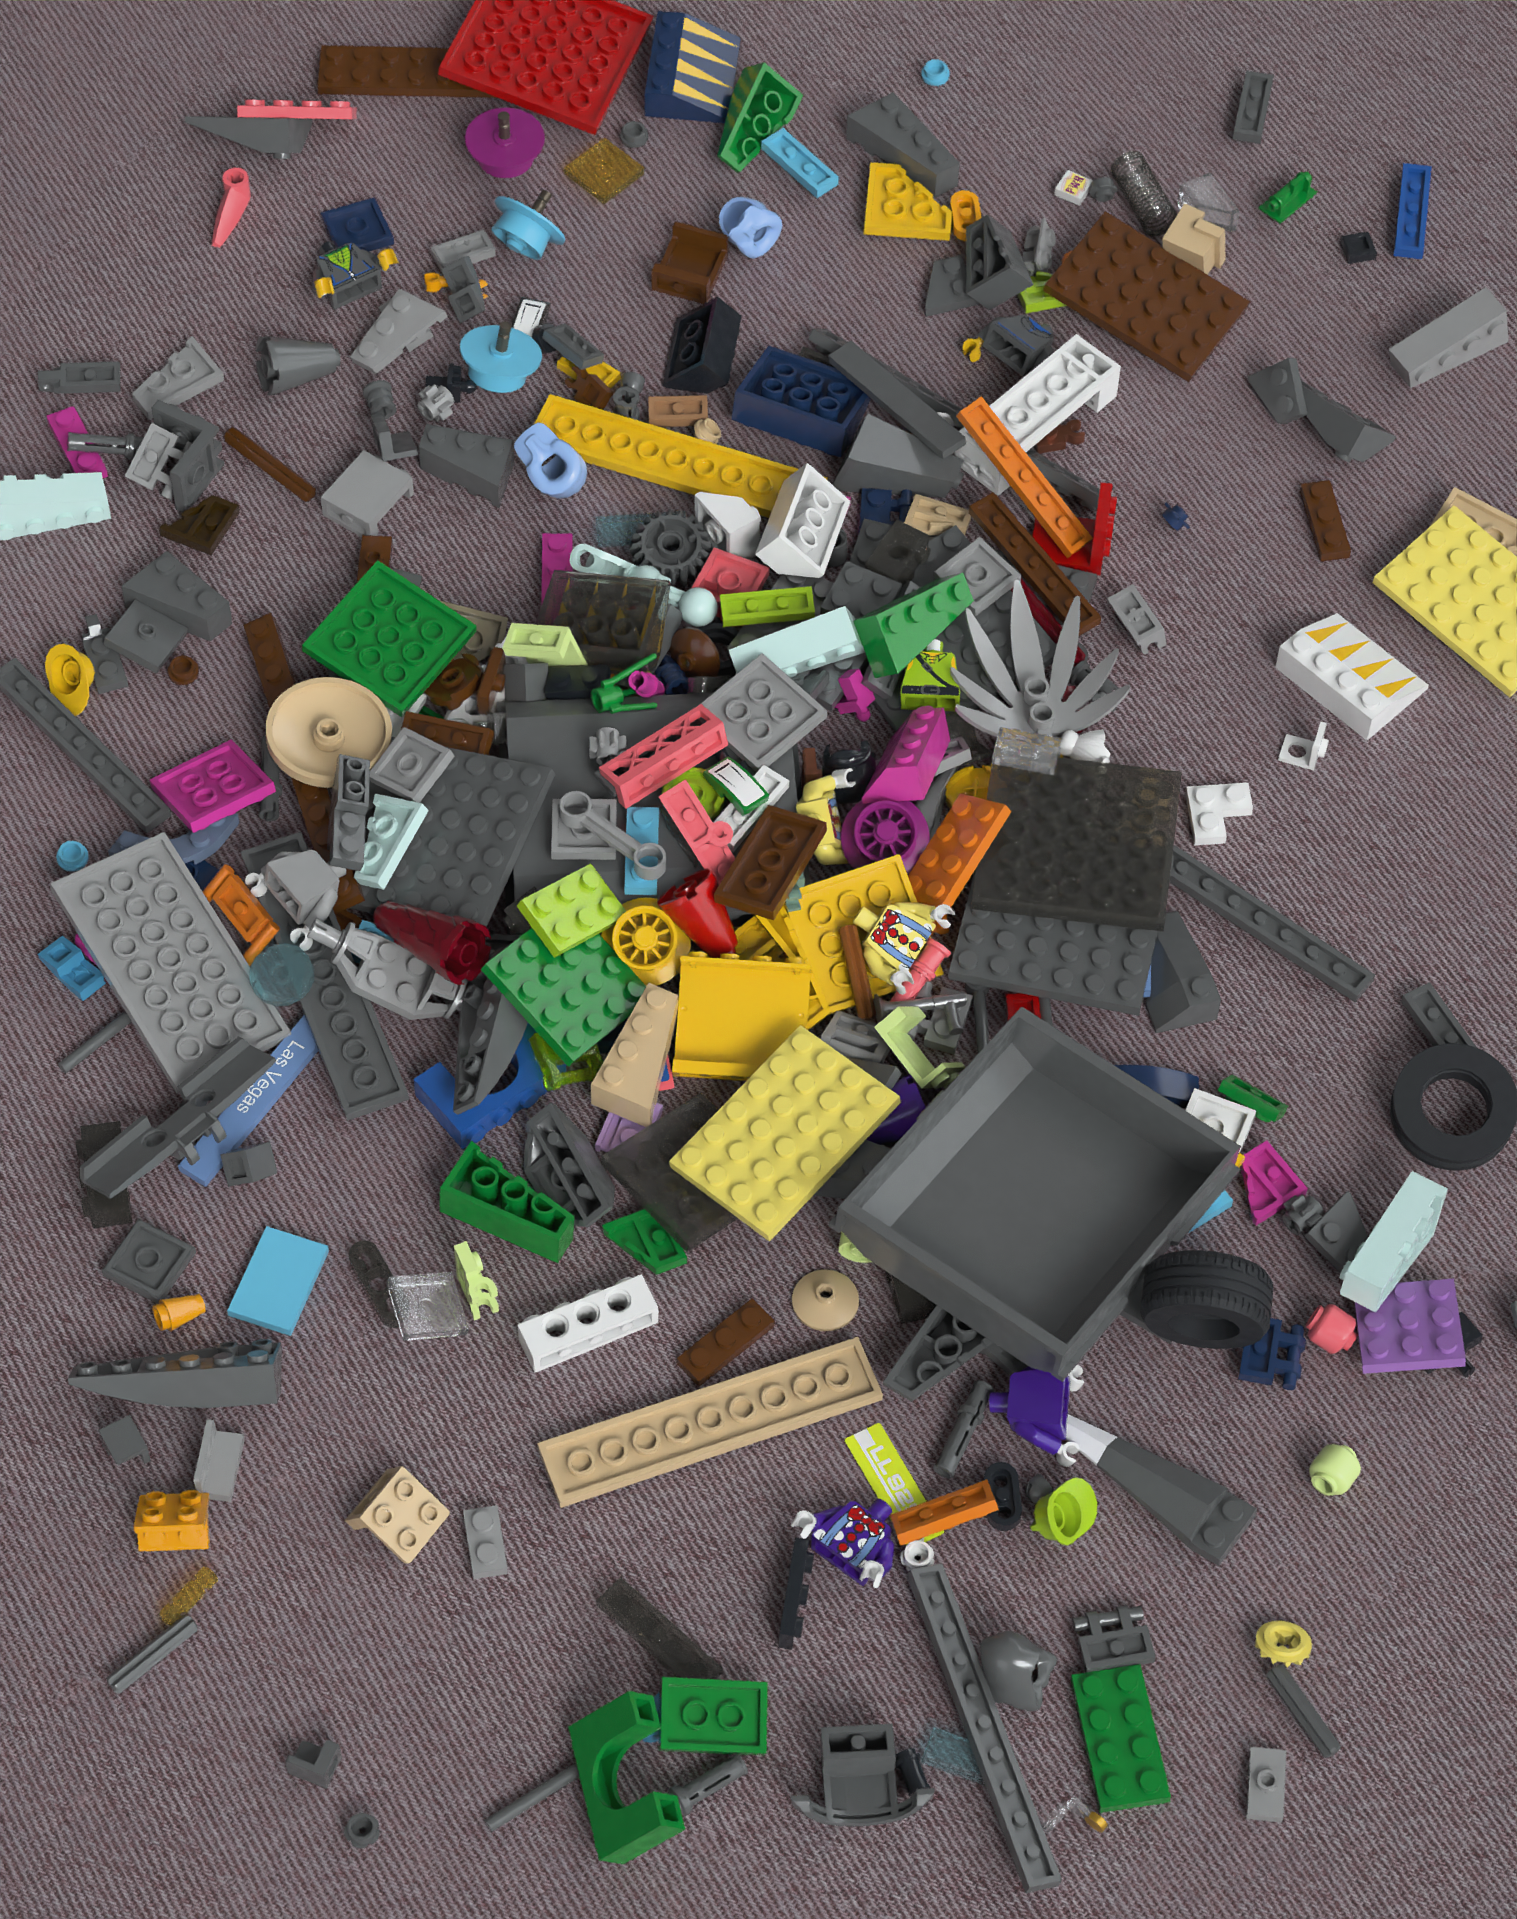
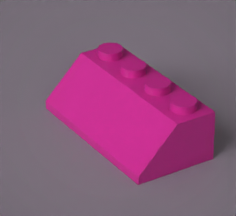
[862,706,951,804]

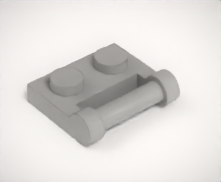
[820,1011,891,1064]

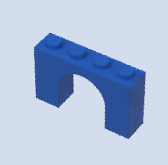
[413,1023,567,1149]

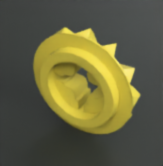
[1255,1621,1312,1668]

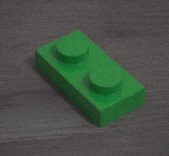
[1217,1074,1288,1122]

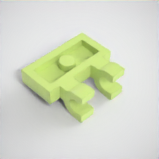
[454,1241,499,1321]

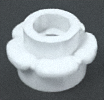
[900,1540,934,1572]

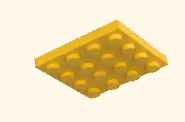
[784,854,944,1015]

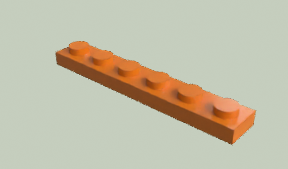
[956,396,1093,558]

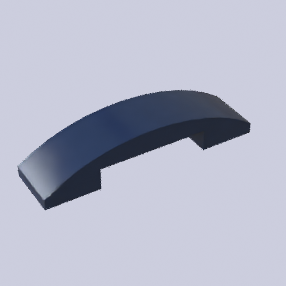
[1114,1065,1199,1108]

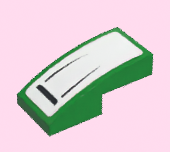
[702,756,770,817]

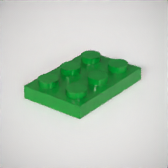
[658,1677,768,1756]

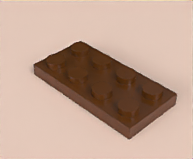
[714,805,827,920]

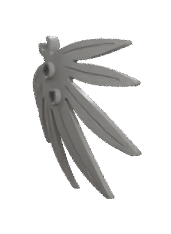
[950,579,1130,758]

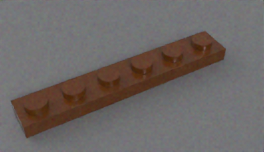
[969,492,1101,636]

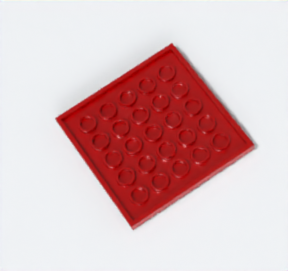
[438,0,654,135]

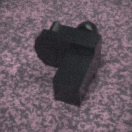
[425,363,477,403]

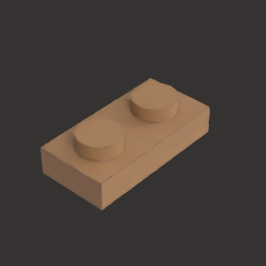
[648,395,708,427]

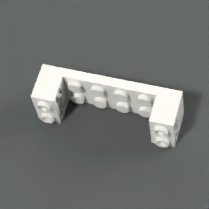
[955,334,1121,496]

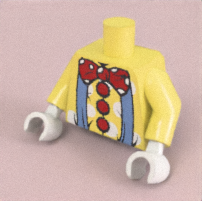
[796,768,856,865]
[853,902,955,995]

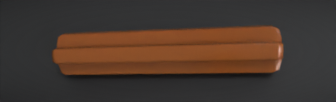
[839,925,876,1020]

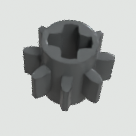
[1282,1194,1324,1236]

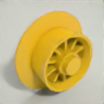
[601,898,691,986]

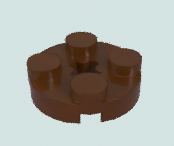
[425,653,484,710]

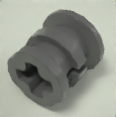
[363,380,397,420]

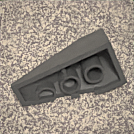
[883,1305,993,1402]

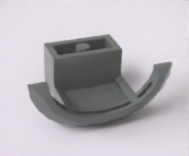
[791,1724,935,1827]

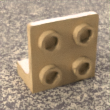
[345,1466,450,1564]

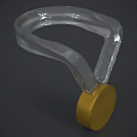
[1042,1797,1108,1834]

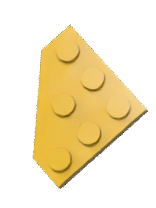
[864,162,952,241]

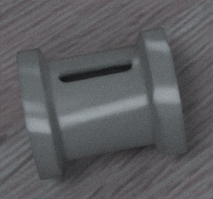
[613,386,640,420]

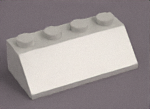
[755,463,851,578]

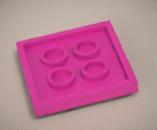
[149,739,276,833]

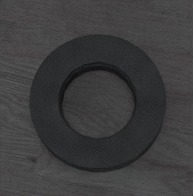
[1390,1043,1517,1171]

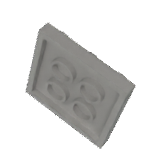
[701,653,827,773]

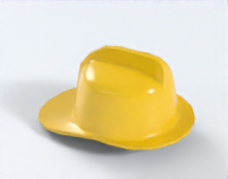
[45,644,95,717]

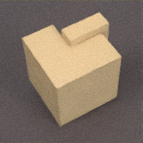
[1162,203,1225,275]

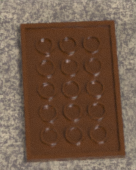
[1043,211,1250,382]

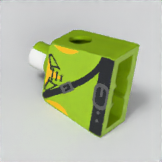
[901,639,960,712]

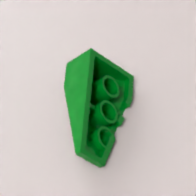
[717,62,803,173]

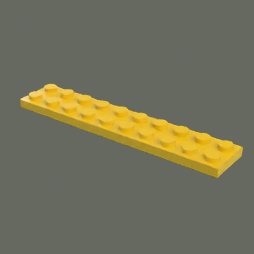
[534,394,827,518]

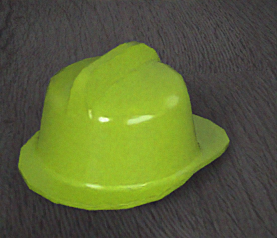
[1030,1477,1097,1546]

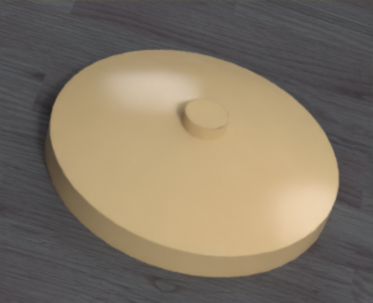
[266,677,392,788]

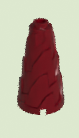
[373,901,491,985]

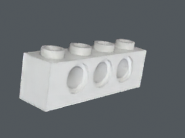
[518,1274,658,1373]

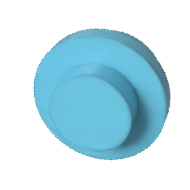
[922,59,950,86]
[56,841,89,872]

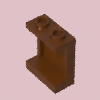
[651,222,729,304]

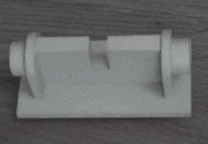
[1022,218,1056,276]

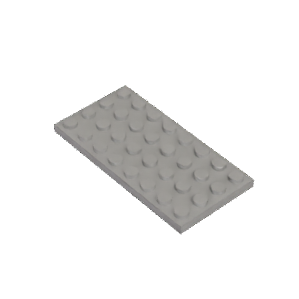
[50,832,291,1093]

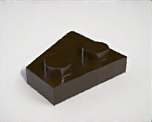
[159,495,240,556]

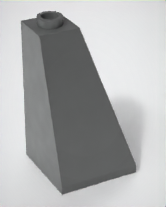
[832,413,964,498]

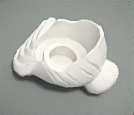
[1058,729,1110,794]

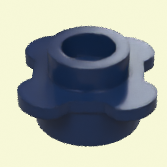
[1161,502,1190,531]

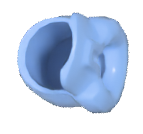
[719,197,782,259]
[514,423,587,499]

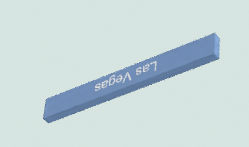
[178,1015,319,1187]

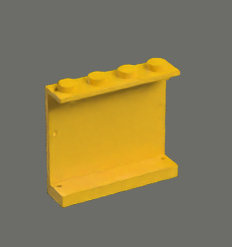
[672,951,811,1081]

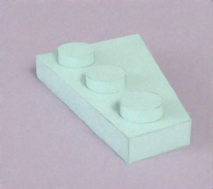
[354,794,429,890]

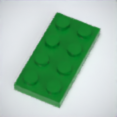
[1070,1664,1171,1813]

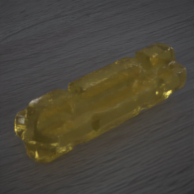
[159,1566,218,1626]

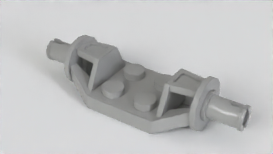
[307,918,467,1020]

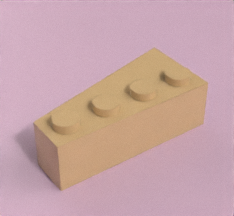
[591,983,678,1129]

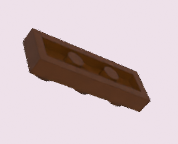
[1300,480,1351,562]
[401,711,495,755]
[676,1298,775,1387]

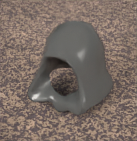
[980,1630,1057,1712]

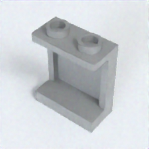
[321,450,414,537]

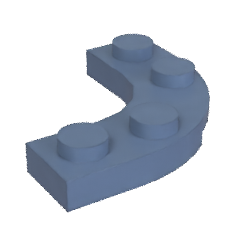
[108,813,240,865]

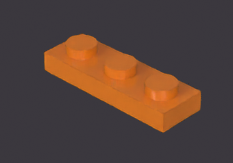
[890,1480,999,1545]

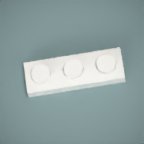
[713,765,790,852]

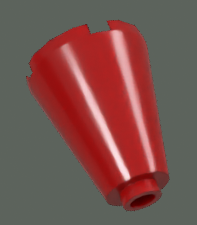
[657,868,738,958]

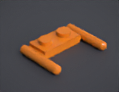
[202,864,280,966]

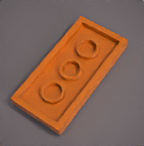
[908,793,1011,915]

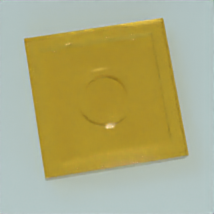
[564,137,645,204]

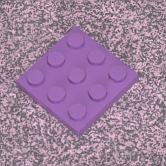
[1354,1279,1466,1374]

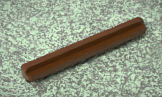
[224,427,316,502]

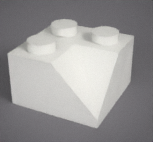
[695,492,761,560]

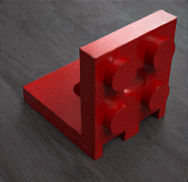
[1033,482,1117,576]

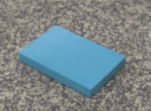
[227,1226,329,1336]

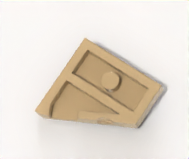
[901,494,972,536]

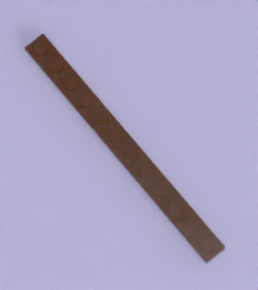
[243,612,365,914]

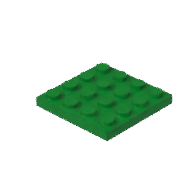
[302,560,477,717]
[481,928,647,1067]

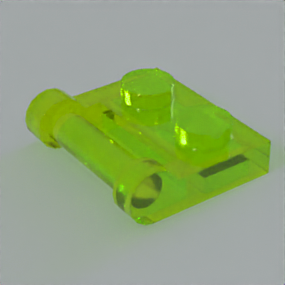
[529,1033,604,1091]

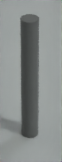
[58,1011,132,1074]
[484,1763,579,1832]

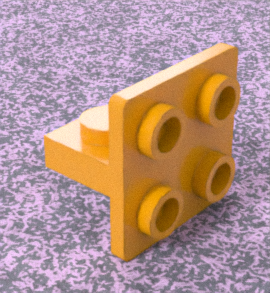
[134,1490,210,1551]

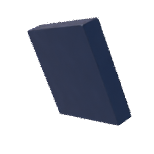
[321,197,394,252]

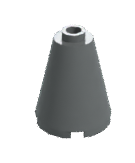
[256,336,341,396]

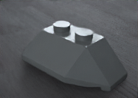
[524,1102,615,1228]

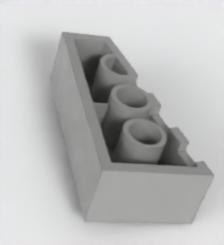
[1389,287,1509,388]

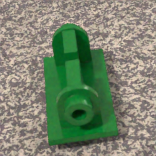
[1258,171,1317,224]

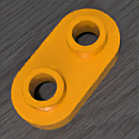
[950,190,982,241]

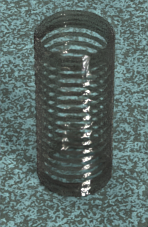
[1110,151,1177,236]

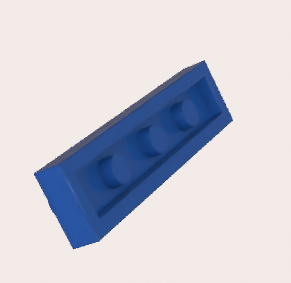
[1393,163,1432,259]

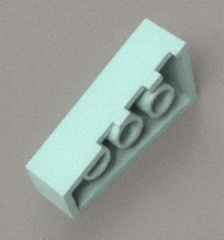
[0,472,111,540]
[729,606,865,678]
[1339,1171,1448,1312]

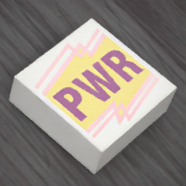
[1054,170,1093,206]

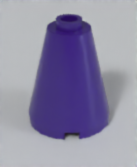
[866,1074,926,1145]

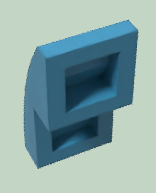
[38,935,106,1001]

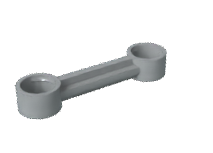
[560,791,666,880]

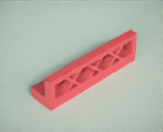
[599,704,728,809]

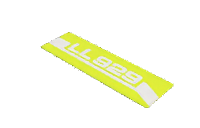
[845,1423,944,1546]

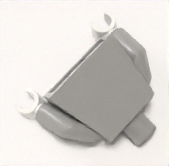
[245,850,346,951]

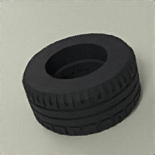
[1140,1250,1274,1349]

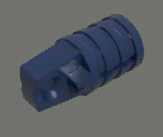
[655,655,692,695]

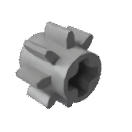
[417,384,454,422]
[589,727,627,766]

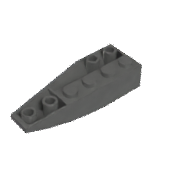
[453,943,528,1115]
[68,1339,282,1408]

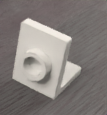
[1278,722,1329,770]

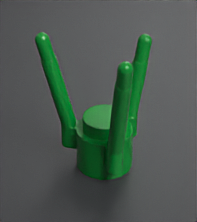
[591,653,658,714]

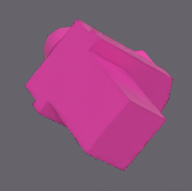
[835,669,876,722]

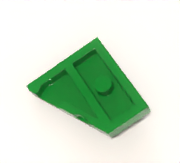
[602,1203,687,1275]

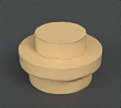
[694,418,721,444]

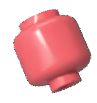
[1305,1304,1358,1354]

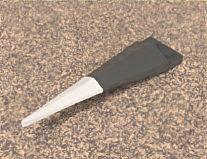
[1008,1388,1257,1566]

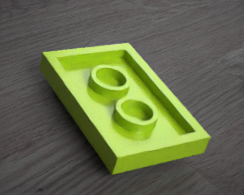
[517,863,626,958]

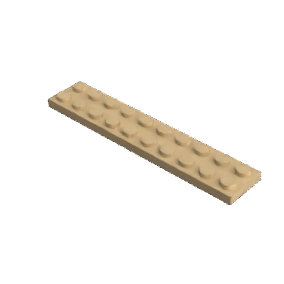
[537,1337,883,1508]

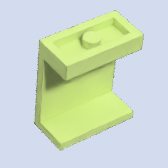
[502,623,588,671]
[874,1006,965,1089]

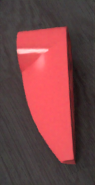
[212,168,251,248]

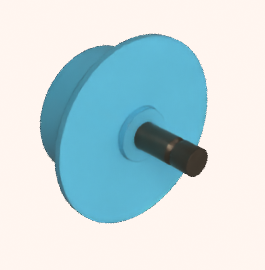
[491,189,566,260]
[460,321,542,393]

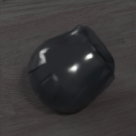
[822,740,877,804]

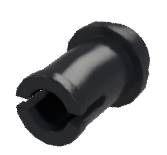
[895,1748,931,1797]

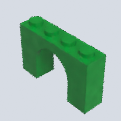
[568,1691,686,1864]

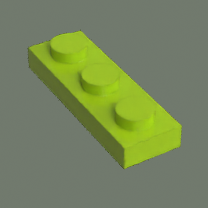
[720,586,815,627]

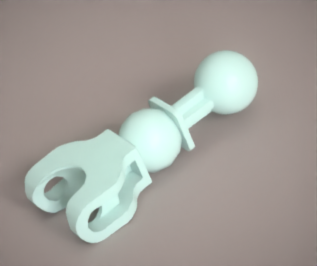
[570,544,718,627]

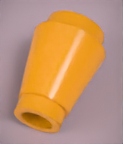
[152,1294,206,1332]

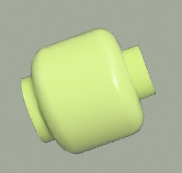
[1309,1444,1361,1496]

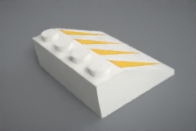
[1275,613,1429,741]

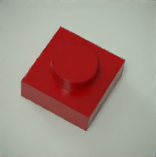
[1005,993,1041,1022]

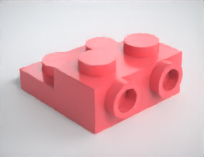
[692,547,770,627]

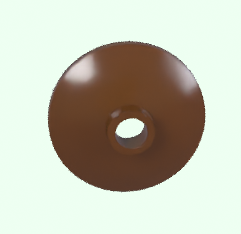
[670,627,720,686]

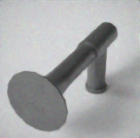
[874,992,966,1035]

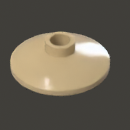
[792,1270,859,1331]

